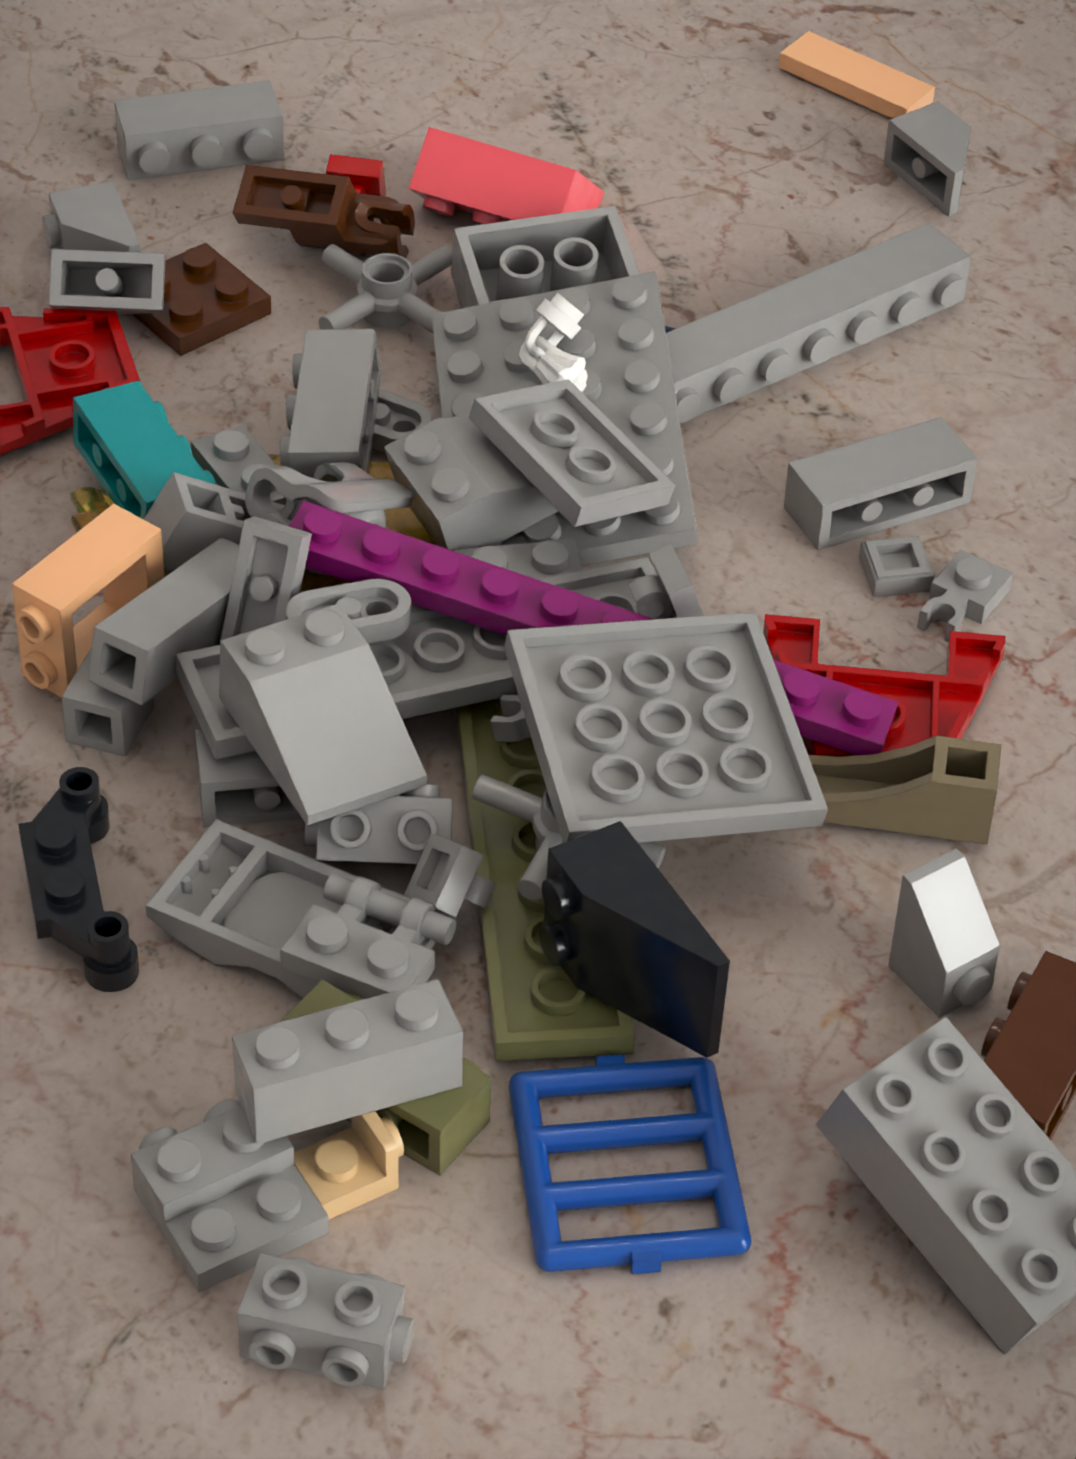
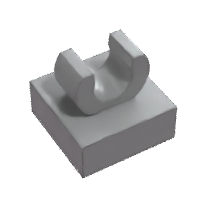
[628,543,703,619]
[404,833,496,917]

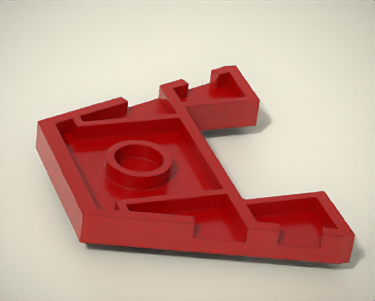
[0,307,140,456]
[763,614,1006,757]

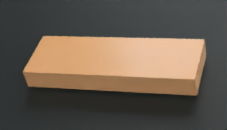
[779,31,935,119]

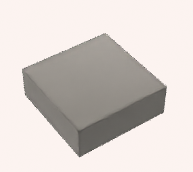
[859,536,934,597]

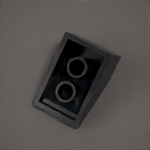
[539,821,730,1058]

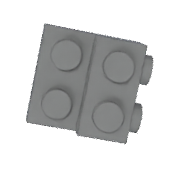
[131,1099,329,1292]

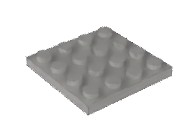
[504,612,828,843]

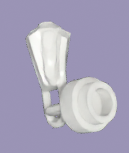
[519,293,587,392]

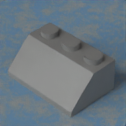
[451,206,640,308]

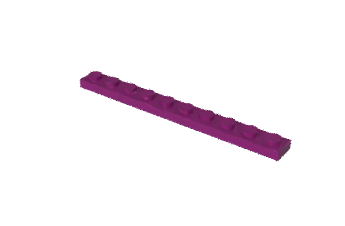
[289,500,898,755]

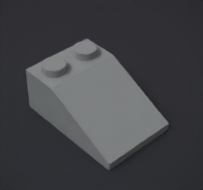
[384,414,558,551]
[219,603,427,826]

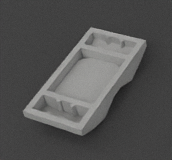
[146,819,449,999]

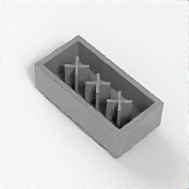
[816,1017,1076,1354]

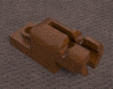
[233,165,415,258]

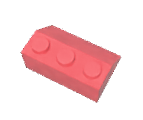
[409,127,604,225]

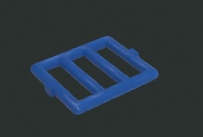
[508,1054,752,1274]

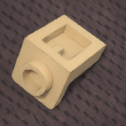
[294,1111,404,1220]

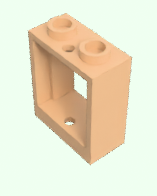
[12,504,164,698]

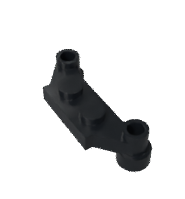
[18,767,139,992]

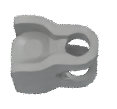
[245,461,414,575]

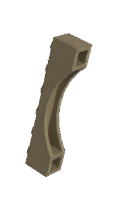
[808,736,1002,845]

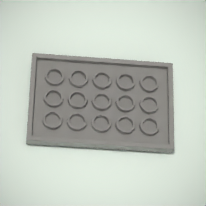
[432,271,699,566]

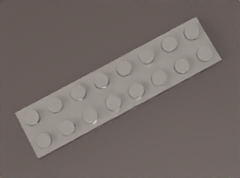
[176,557,676,760]

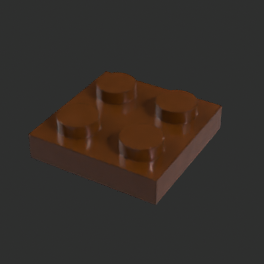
[132,243,271,356]

